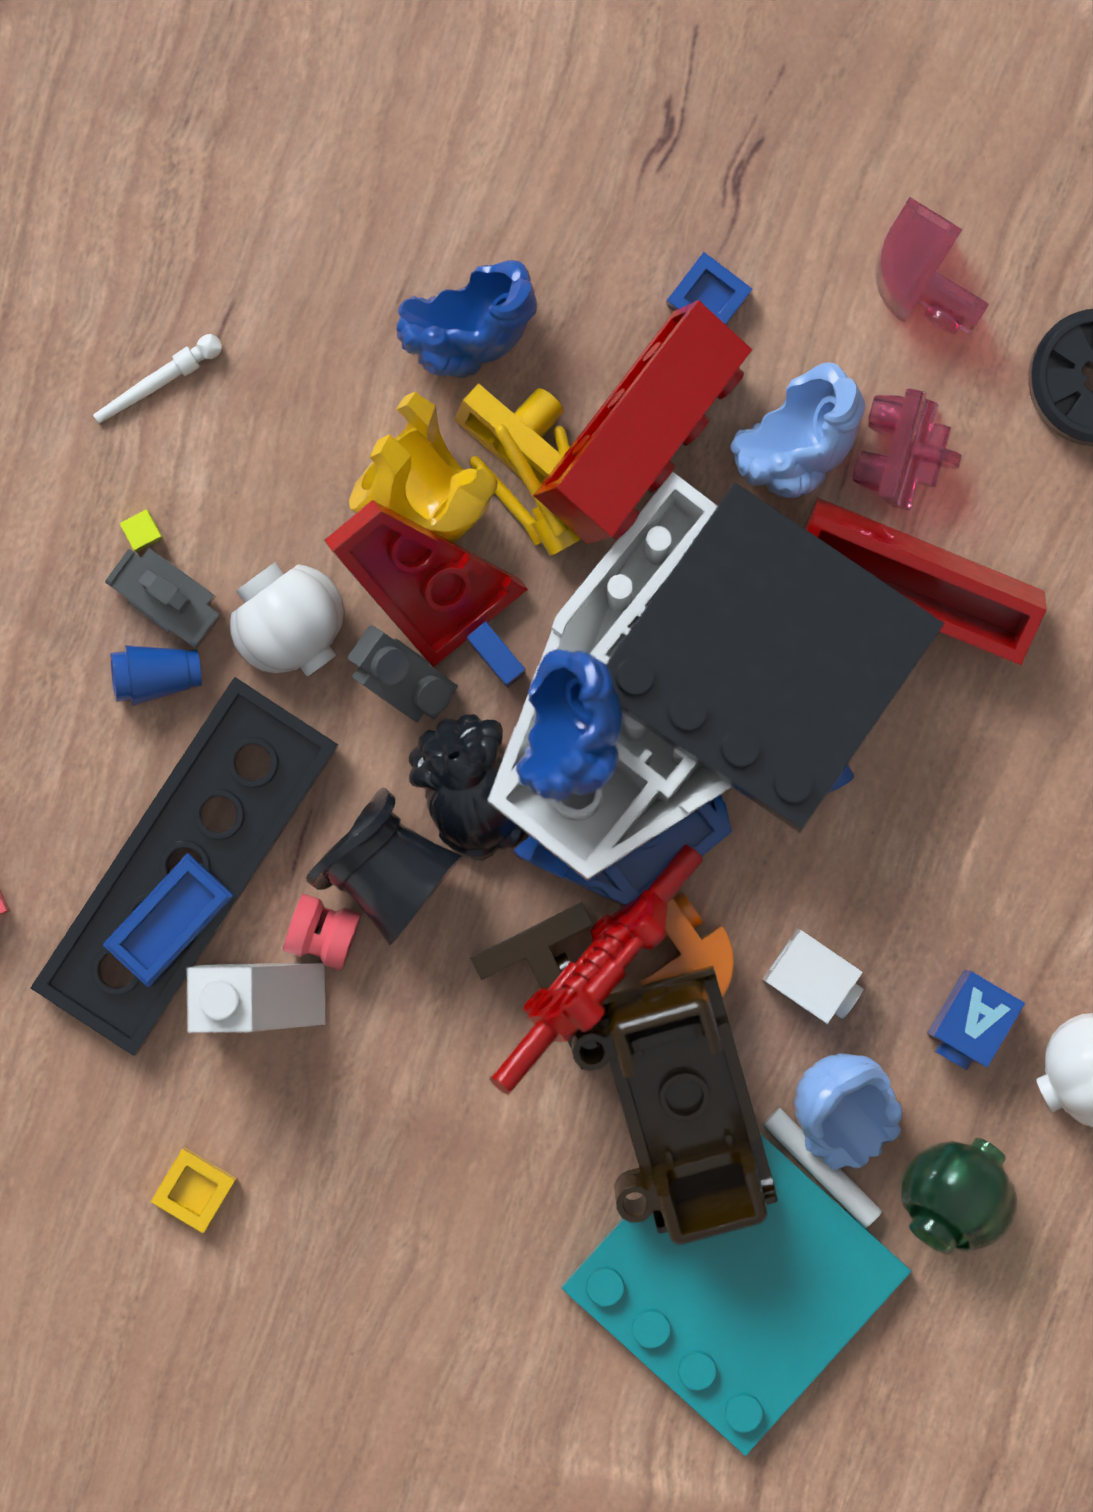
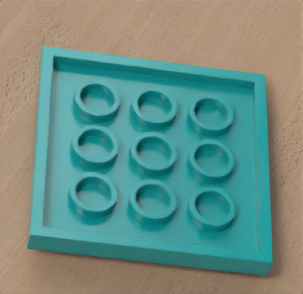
[561,1133,912,1456]

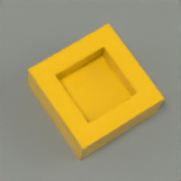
[150,1147,237,1234]

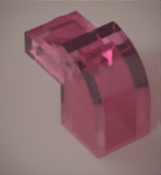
[875,197,989,334]

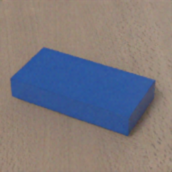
[103,853,235,987]

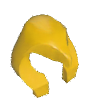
[349,391,498,543]

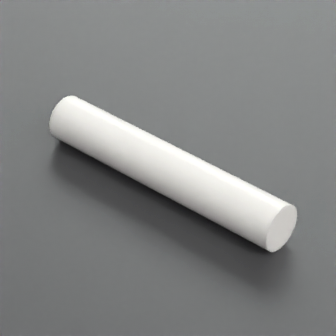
[762,1107,882,1228]

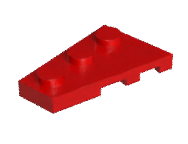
[324,500,528,667]

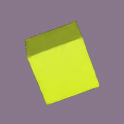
[119,509,164,553]

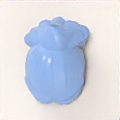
[730,362,866,499]
[794,1053,902,1170]

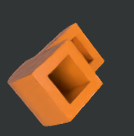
[639,892,734,997]

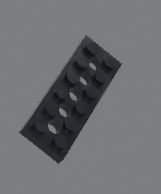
[30,677,339,1056]

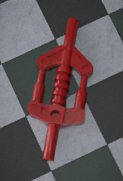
[490,845,703,1095]

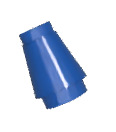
[110,645,202,706]

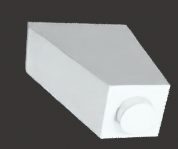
[187,963,326,1032]

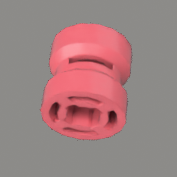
[283,893,362,971]

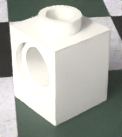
[762,929,863,1024]

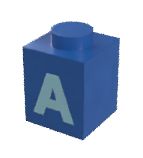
[927,970,1025,1070]

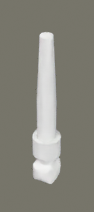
[93,334,222,424]

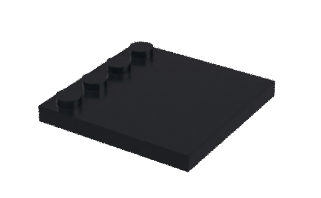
[606,482,944,833]

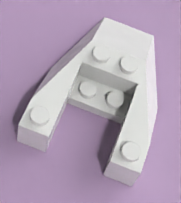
[488,472,732,881]

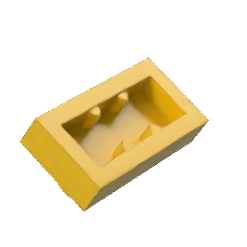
[454,383,564,485]

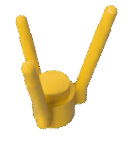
[469,425,581,556]

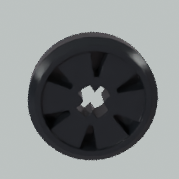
[1028,309,1093,446]

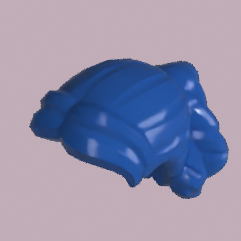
[396,260,538,378]
[515,649,622,802]

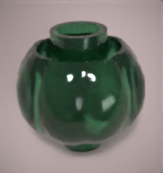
[901,1138,1018,1255]

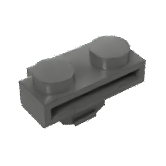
[105,548,222,649]
[348,625,458,723]

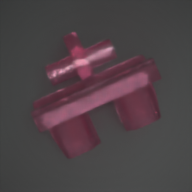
[852,388,962,511]

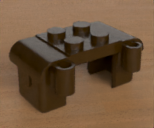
[571,966,778,1245]

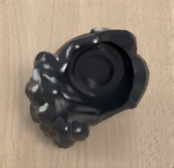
[408,714,526,861]

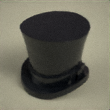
[306,788,463,945]

